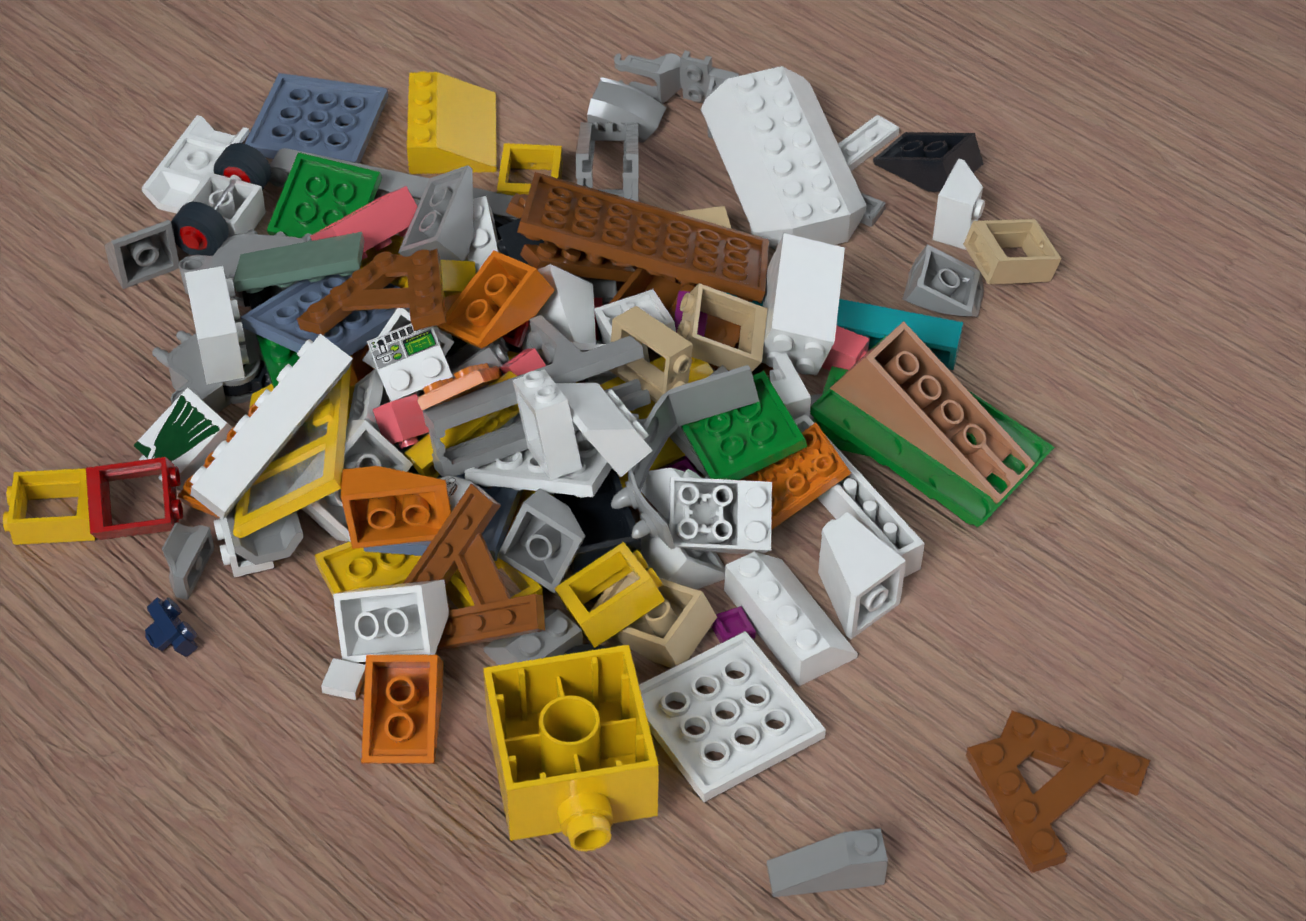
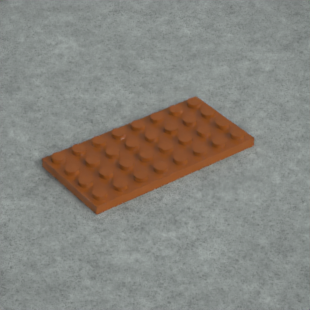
[517,172,769,303]

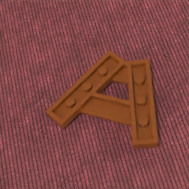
[506,193,635,282]
[297,249,446,335]
[403,484,545,651]
[966,710,1150,873]

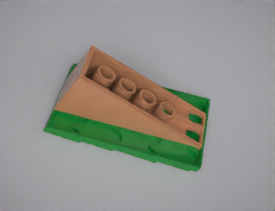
[810,321,1055,528]

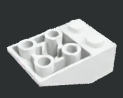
[669,477,772,554]

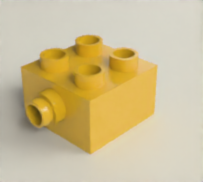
[483,644,659,851]

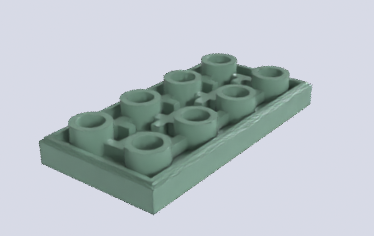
[233,232,365,293]

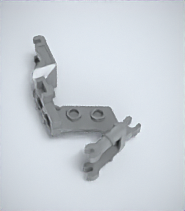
[614,50,739,139]

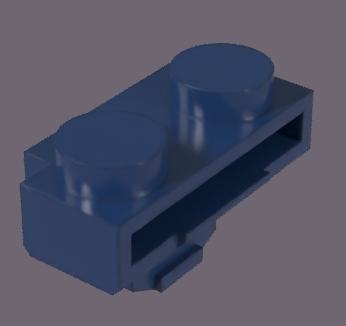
[145,597,198,657]

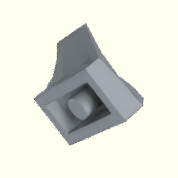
[162,522,214,600]

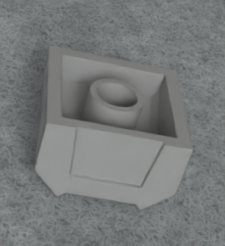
[587,77,666,143]
[902,244,984,317]

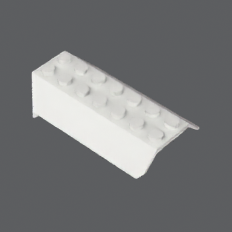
[701,66,866,249]

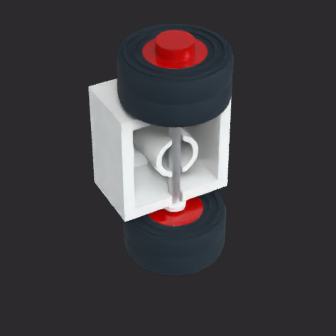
[171,143,272,256]

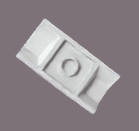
[142,115,249,214]

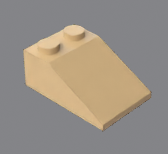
[590,572,717,668]

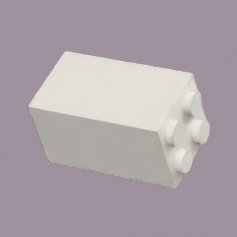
[761,233,845,375]

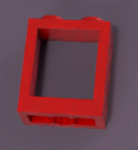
[86,457,183,540]

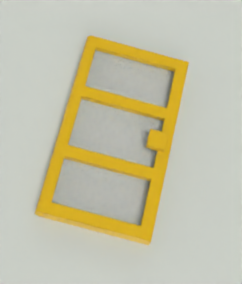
[233,355,352,538]

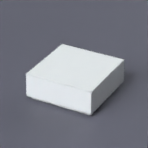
[321,658,365,700]

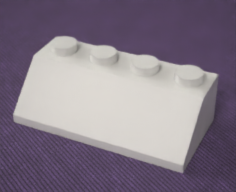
[724,551,858,686]

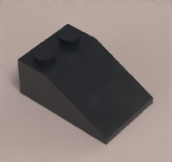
[873,132,983,192]

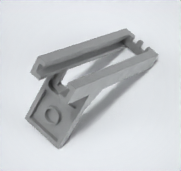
[576,122,639,251]
[423,315,651,477]

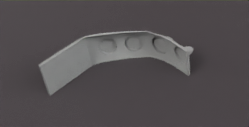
[611,365,759,550]

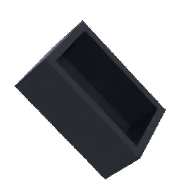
[550,468,641,575]

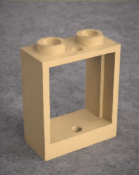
[963,219,1061,284]
[677,283,768,372]
[609,306,693,403]

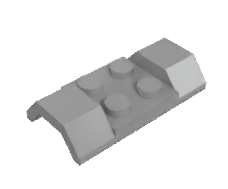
[226,453,303,565]

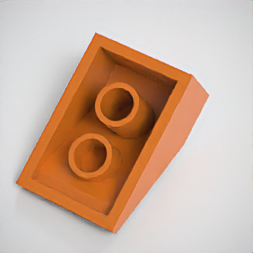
[437,250,555,349]
[341,466,452,549]
[361,655,444,764]

